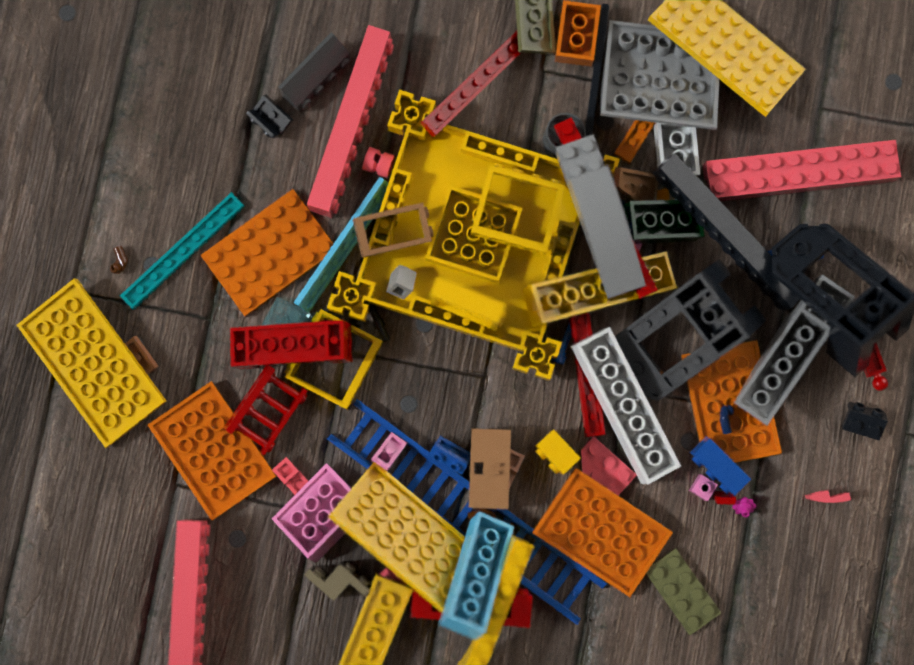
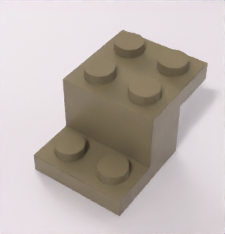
[304,562,371,601]

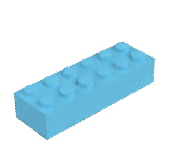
[439,511,514,640]

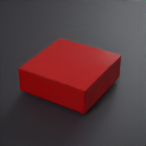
[713,491,736,505]

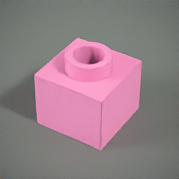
[689,474,718,501]

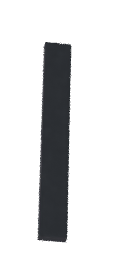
[585,4,610,137]

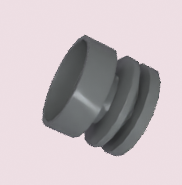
[542,113,586,159]

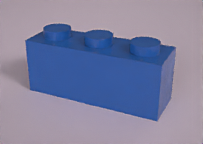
[690,436,751,496]

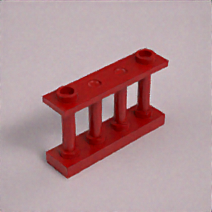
[224,365,308,455]

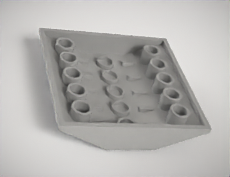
[600,20,719,130]

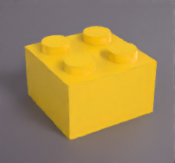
[535,429,581,475]

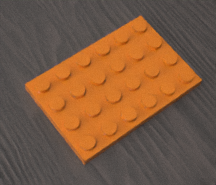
[200,189,333,317]
[681,340,782,469]
[148,381,277,521]
[532,467,673,597]

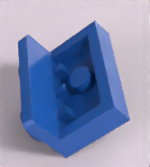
[428,435,471,475]

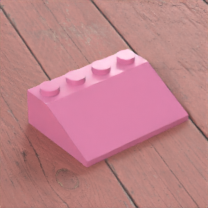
[272,463,352,563]

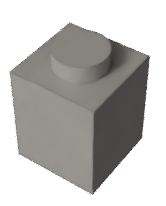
[387,265,417,300]

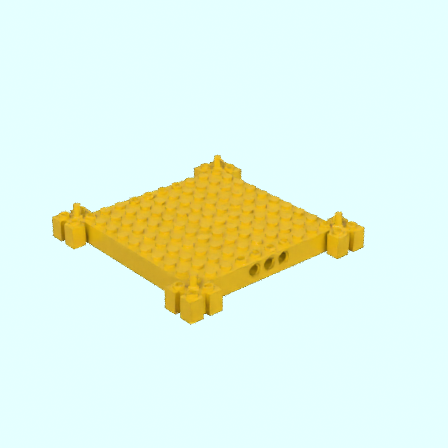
[327,90,620,381]

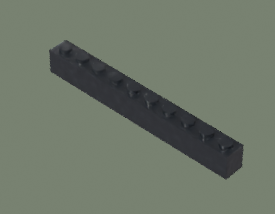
[652,153,800,311]

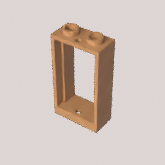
[353,203,434,258]

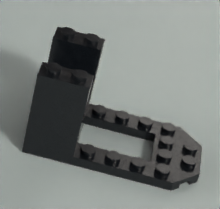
[772,224,914,377]
[615,259,767,401]

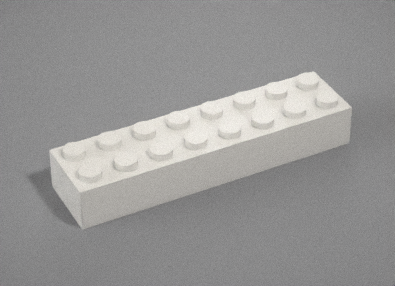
[571,327,681,485]

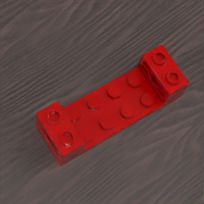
[230,320,352,370]
[411,588,533,628]

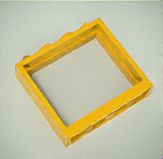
[471,164,565,256]
[429,276,508,331]
[284,309,383,410]

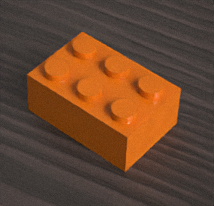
[555,0,601,67]

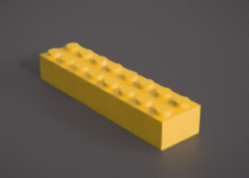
[522,251,677,327]

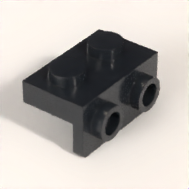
[246,95,293,139]
[842,402,888,440]

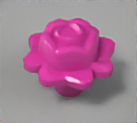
[732,497,756,517]

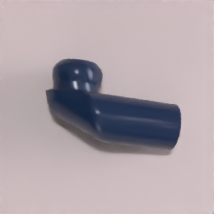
[720,405,734,434]

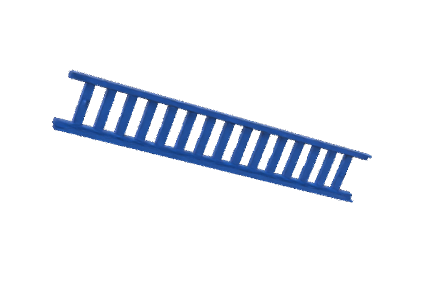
[327,399,607,625]

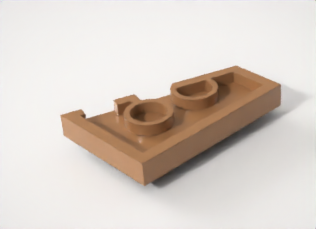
[614,167,658,201]

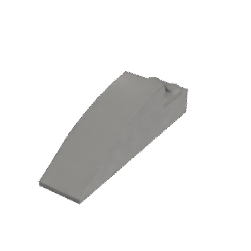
[555,135,646,299]
[734,275,855,426]

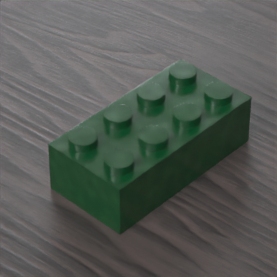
[622,200,705,244]

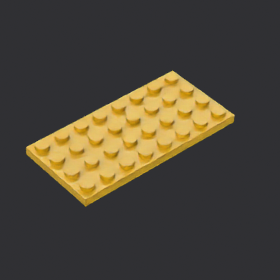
[648,0,806,117]
[17,278,167,448]
[328,462,465,613]

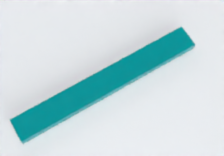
[120,192,245,310]

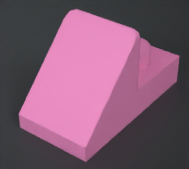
[371,432,407,471]

